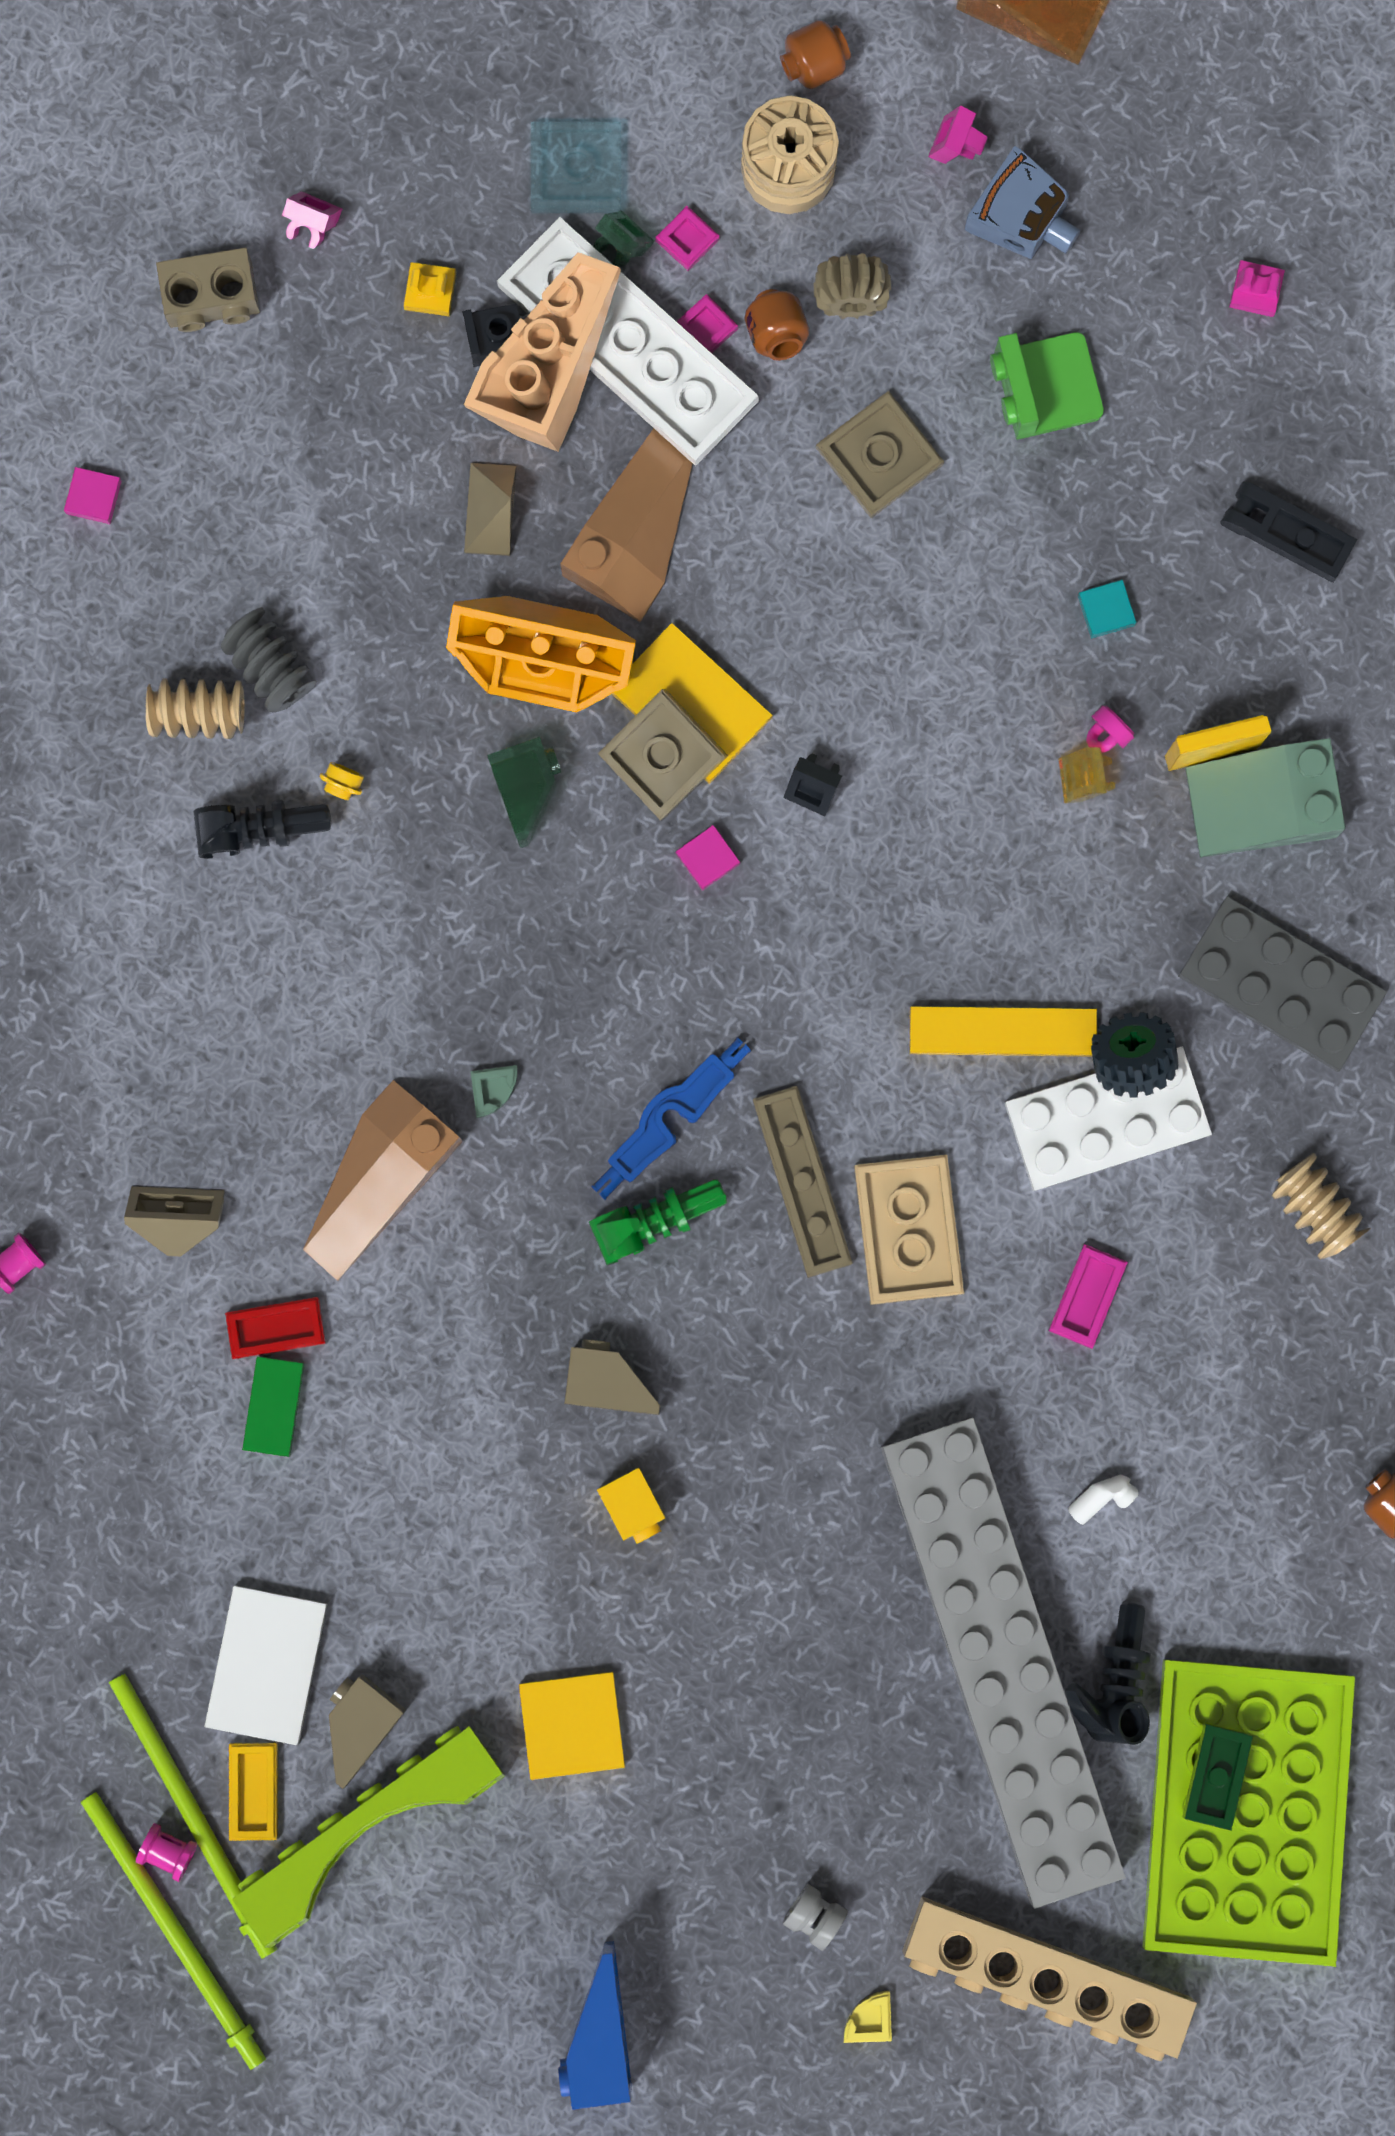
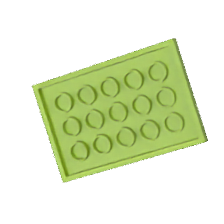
[1142,1659,1355,1967]

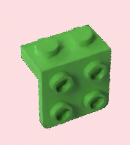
[990,332,1104,440]

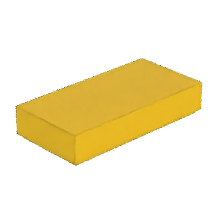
[229,1742,278,1841]

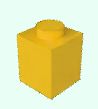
[597,1467,666,1544]

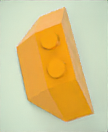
[446,596,636,712]

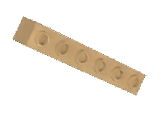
[902,1896,1197,2061]

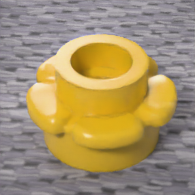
[319,762,364,800]

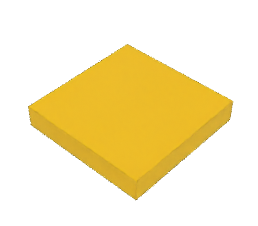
[1165,715,1271,771]
[519,1671,625,1780]

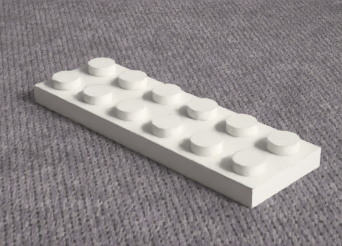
[497,217,759,466]

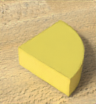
[843,1991,892,2043]

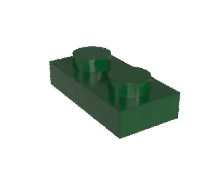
[1182,1723,1253,1831]

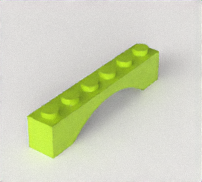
[232,1726,506,1948]

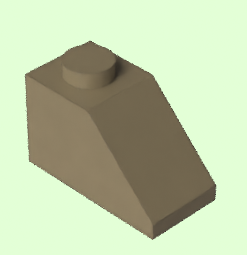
[564,1339,660,1415]
[329,1674,406,1789]

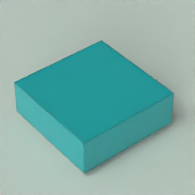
[1078,580,1136,639]

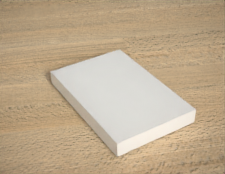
[204,1585,328,1745]

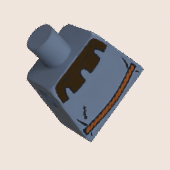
[964,146,1081,259]

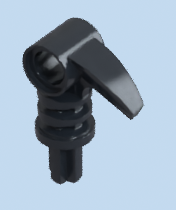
[193,800,332,859]
[1065,1603,1151,1745]

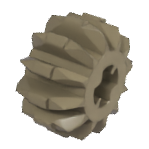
[813,253,891,319]

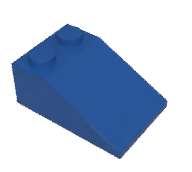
[558,1941,632,2110]

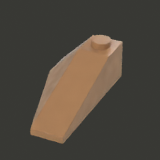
[560,428,693,622]
[303,1080,463,1281]

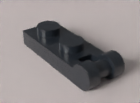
[1220,482,1357,583]

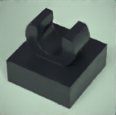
[783,753,842,816]

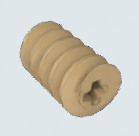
[146,678,245,739]
[1272,1153,1371,1260]

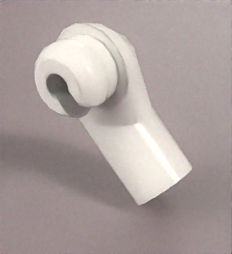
[1068,1474,1139,1525]

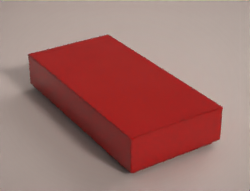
[225,1297,326,1359]

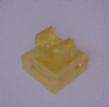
[1058,747,1116,803]

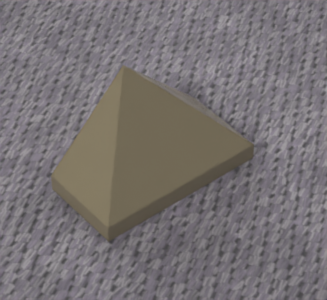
[464,463,516,556]
[124,1186,225,1257]

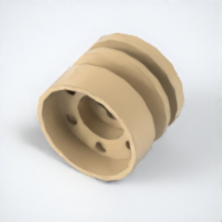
[741,96,839,214]

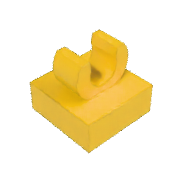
[404,262,456,316]

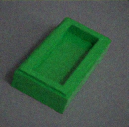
[242,1357,305,1457]

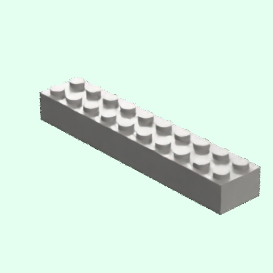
[881,1418,1126,1909]

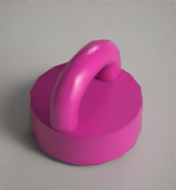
[1086,705,1135,753]

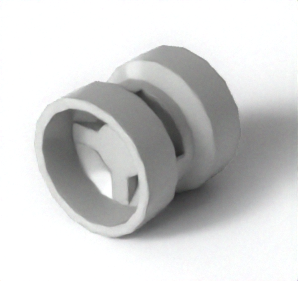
[782,1883,848,1951]

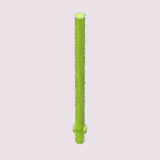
[109,1673,278,1959]
[80,1792,266,2070]

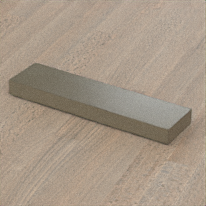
[752,1086,853,1278]

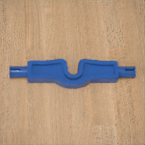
[591,1037,751,1200]

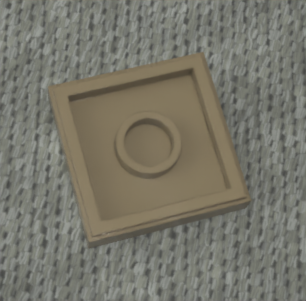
[816,391,944,518]
[598,689,728,820]

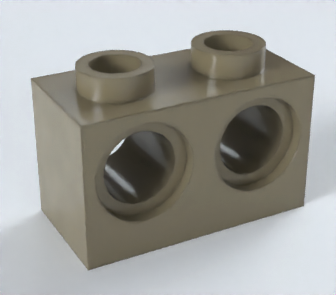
[156,248,260,332]

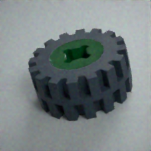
[1091,1012,1178,1098]

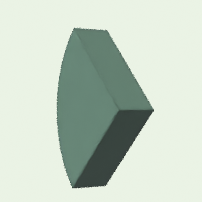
[470,1065,518,1118]

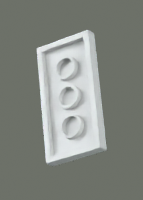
[1005,1046,1212,1192]

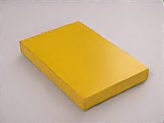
[612,623,773,784]

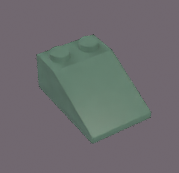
[1185,738,1345,858]

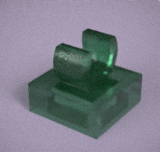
[593,211,655,268]

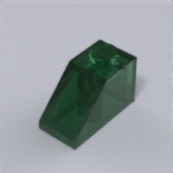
[487,737,562,848]

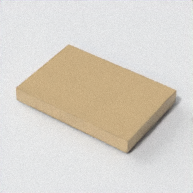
[854,1155,964,1305]

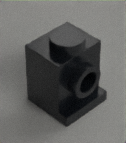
[462,303,528,367]

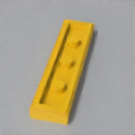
[909,1006,1097,1057]

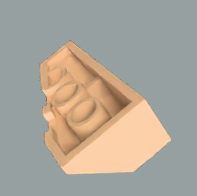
[464,252,621,452]

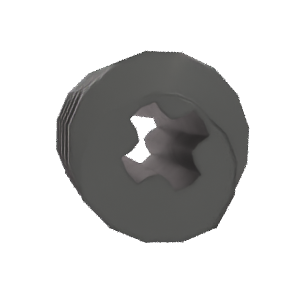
[221,607,317,713]

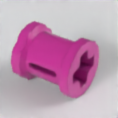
[0,1232,46,1294]
[135,1823,197,1882]

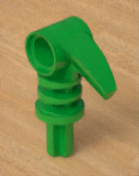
[589,1179,727,1266]

